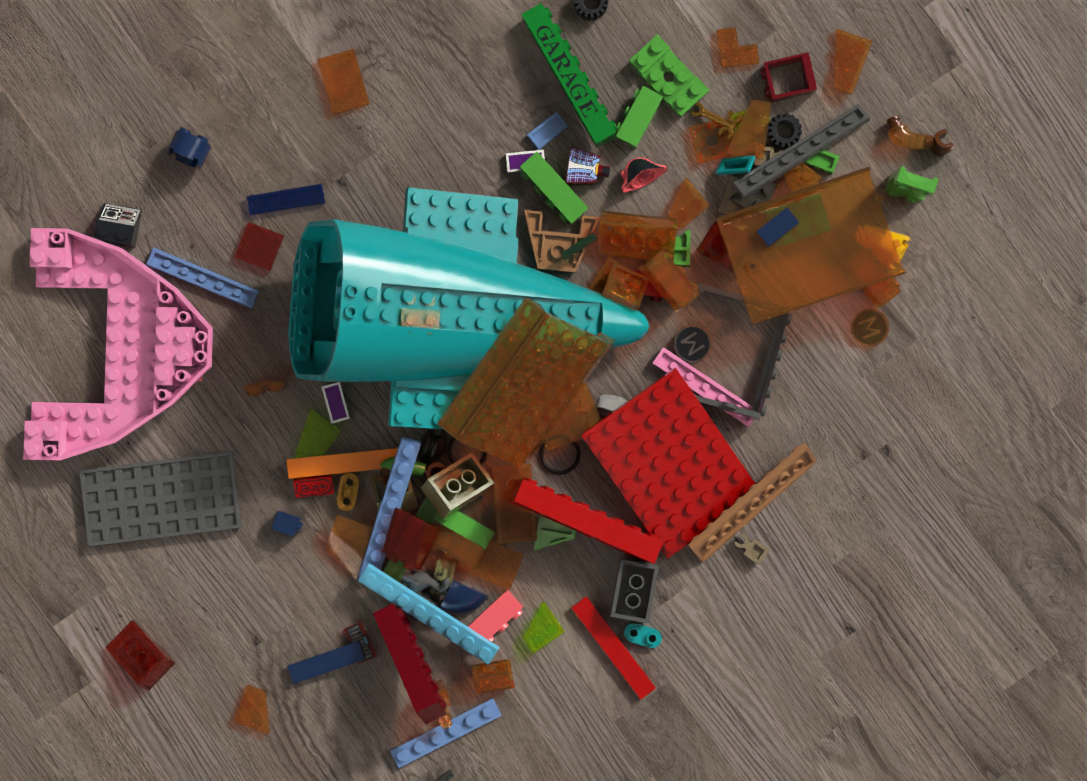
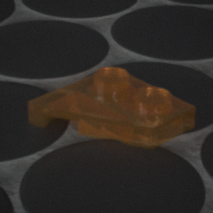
[234,684,270,734]

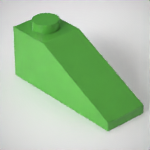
[433,510,495,549]

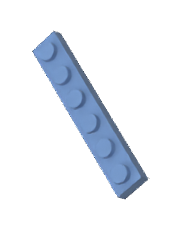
[390,698,502,768]

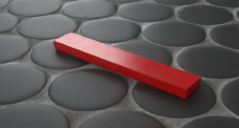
[571,596,656,699]

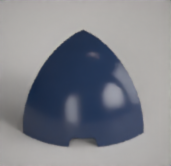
[440,580,489,616]

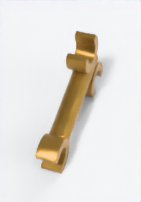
[691,102,743,140]

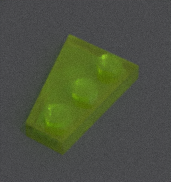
[294,408,341,458]

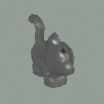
[401,567,450,621]

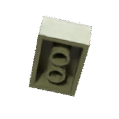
[421,452,494,519]

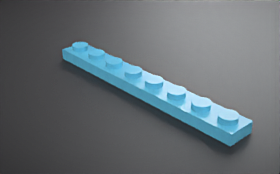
[358,563,499,664]

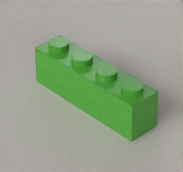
[520,152,588,225]

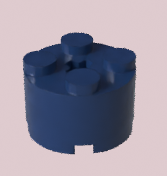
[166,127,211,169]

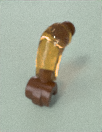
[886,115,955,156]

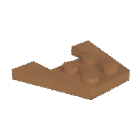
[524,210,600,273]

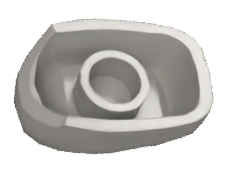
[594,394,627,416]

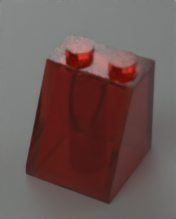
[382,507,441,571]

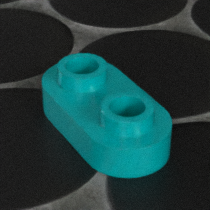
[624,623,662,648]

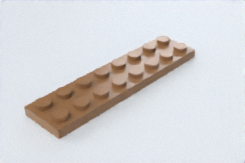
[688,443,818,563]

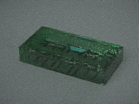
[561,233,597,261]

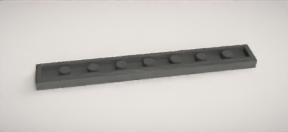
[732,104,870,200]

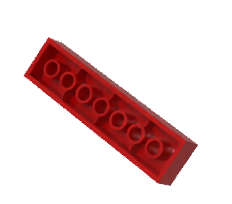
[507,478,663,564]

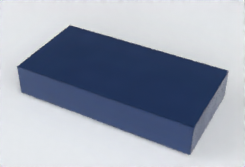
[756,208,799,247]

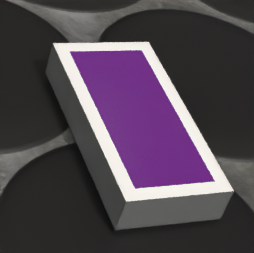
[506,150,545,173]
[321,382,350,424]

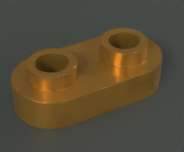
[337,473,360,511]

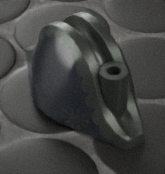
[419,428,447,467]

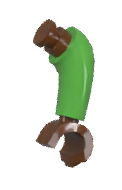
[376,457,446,485]

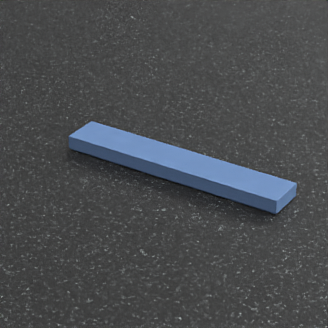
[146,248,260,309]

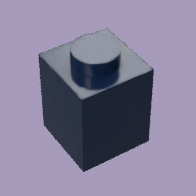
[272,510,303,537]

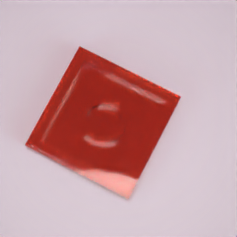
[235,222,284,271]

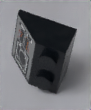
[93,203,142,247]

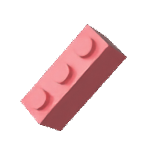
[468,589,523,642]

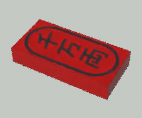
[293,474,334,498]

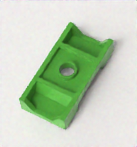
[629,34,709,118]
[884,166,939,204]

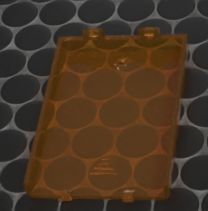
[716,167,906,325]

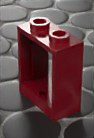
[760,52,817,103]

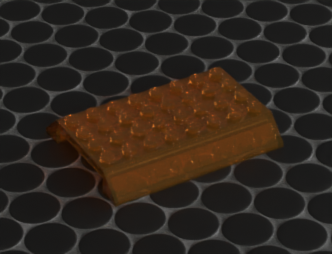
[438,298,615,467]

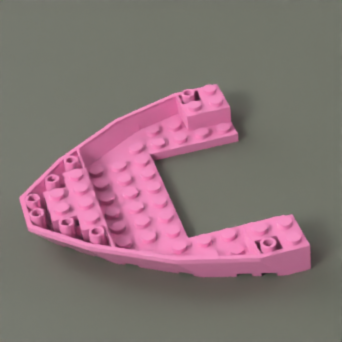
[23,228,213,460]

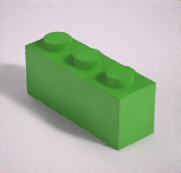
[615,86,663,149]

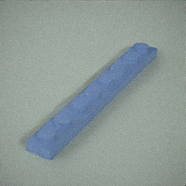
[358,437,421,578]

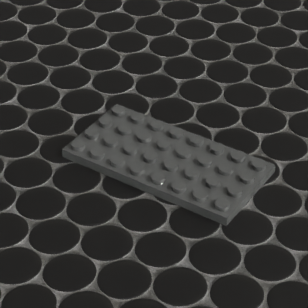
[79,451,242,547]

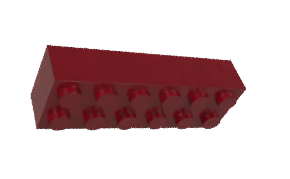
[373,603,447,725]

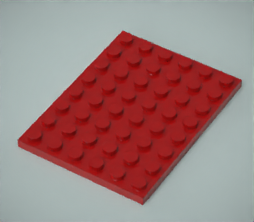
[580,368,755,559]

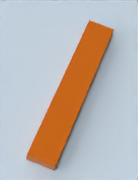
[286,447,398,479]

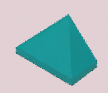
[716,155,755,175]

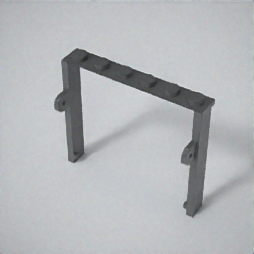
[694,282,793,421]

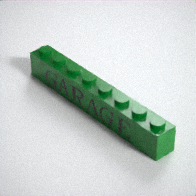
[521,3,618,148]

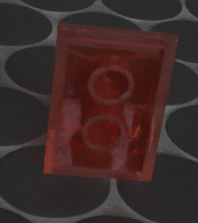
[105,620,175,691]

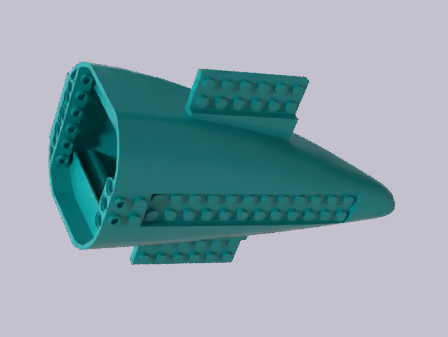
[288,187,649,433]

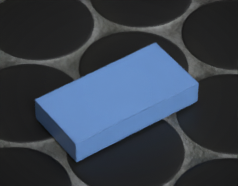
[527,112,568,150]

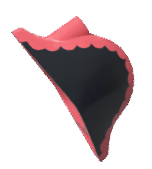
[620,157,667,193]

